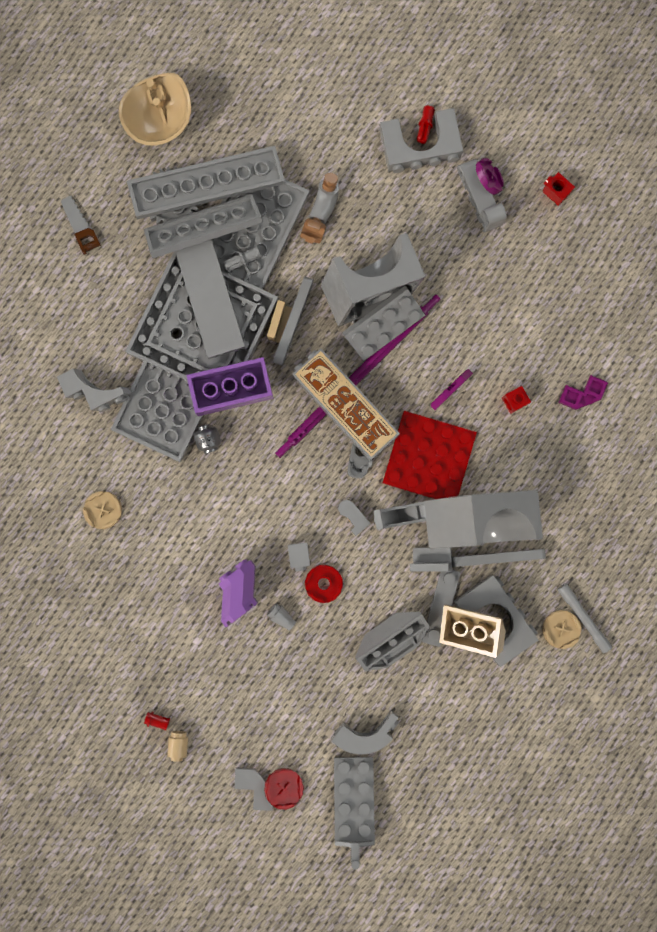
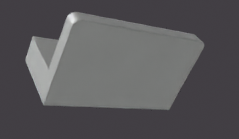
[410,547,452,572]

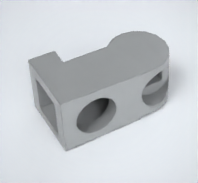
[338,500,371,536]

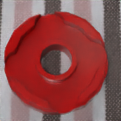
[305,565,343,603]

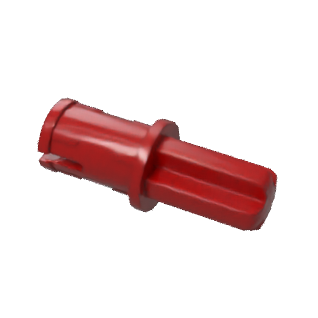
[417,105,435,144]

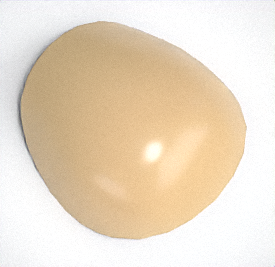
[119,73,191,145]

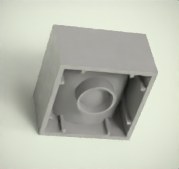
[321,233,426,327]
[424,490,543,548]

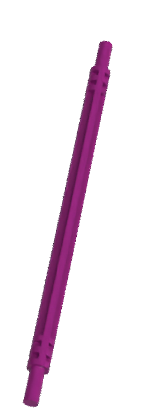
[275,294,441,458]

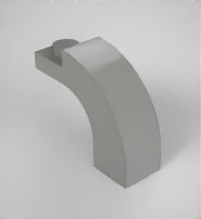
[331,710,399,755]

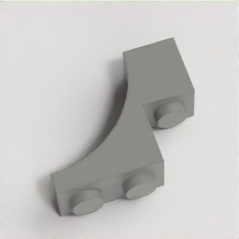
[57,369,132,413]
[374,498,443,530]

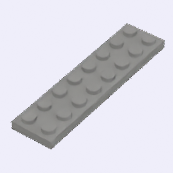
[127,146,285,220]

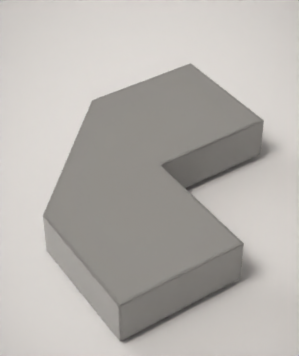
[235,768,273,811]

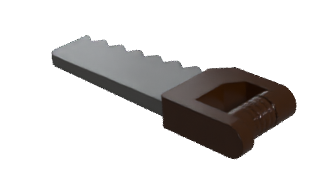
[61,196,101,255]

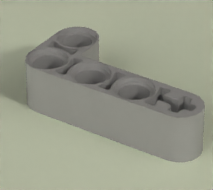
[457,159,507,233]

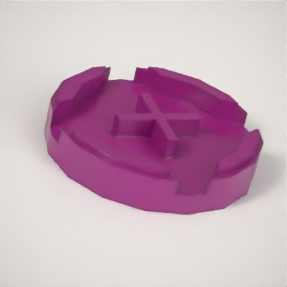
[476,158,504,195]

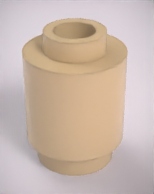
[167,731,188,762]

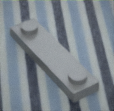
[421,570,461,647]

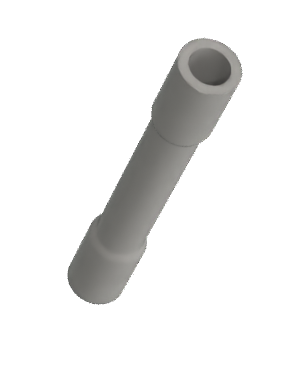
[557,583,612,653]

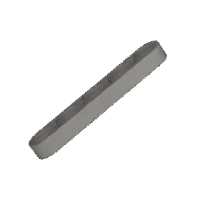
[273,276,314,366]
[452,549,546,567]

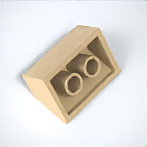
[439,604,506,658]

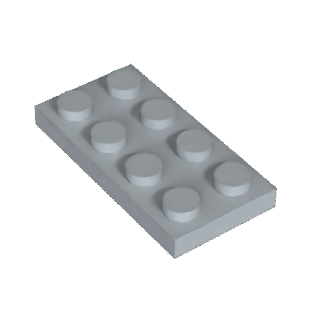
[342,286,425,361]

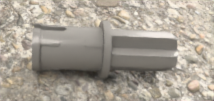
[223,246,261,272]

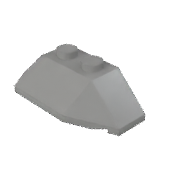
[355,612,430,672]

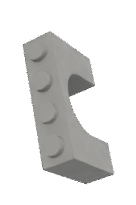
[379,108,463,173]
[453,575,539,667]

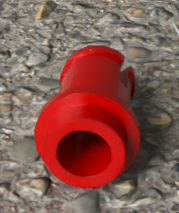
[144,711,170,731]

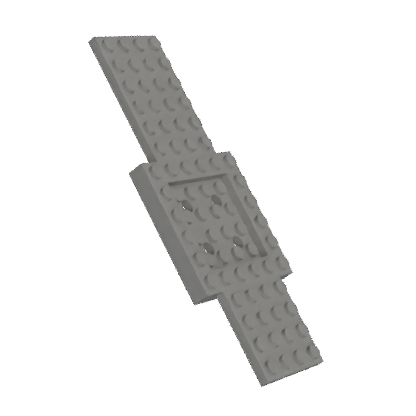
[111,180,310,462]

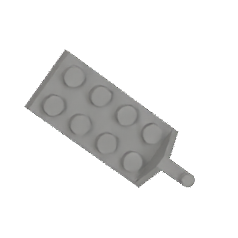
[334,757,375,870]

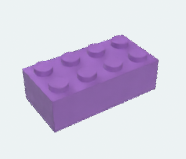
[186,357,274,416]

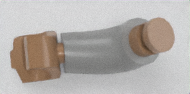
[300,173,339,244]

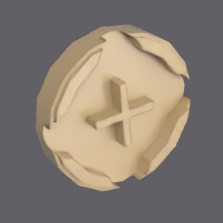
[83,491,122,529]
[542,610,582,649]

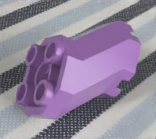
[219,559,259,627]

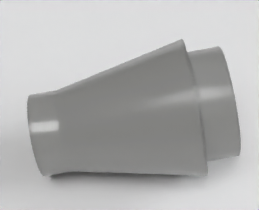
[267,603,296,631]

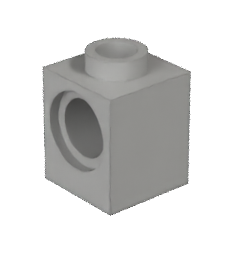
[288,543,310,571]

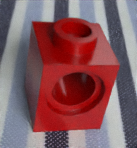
[542,172,575,206]
[502,386,531,414]

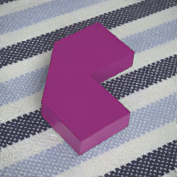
[431,369,473,410]
[558,375,608,410]

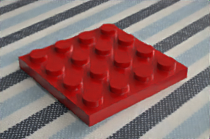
[382,411,477,499]

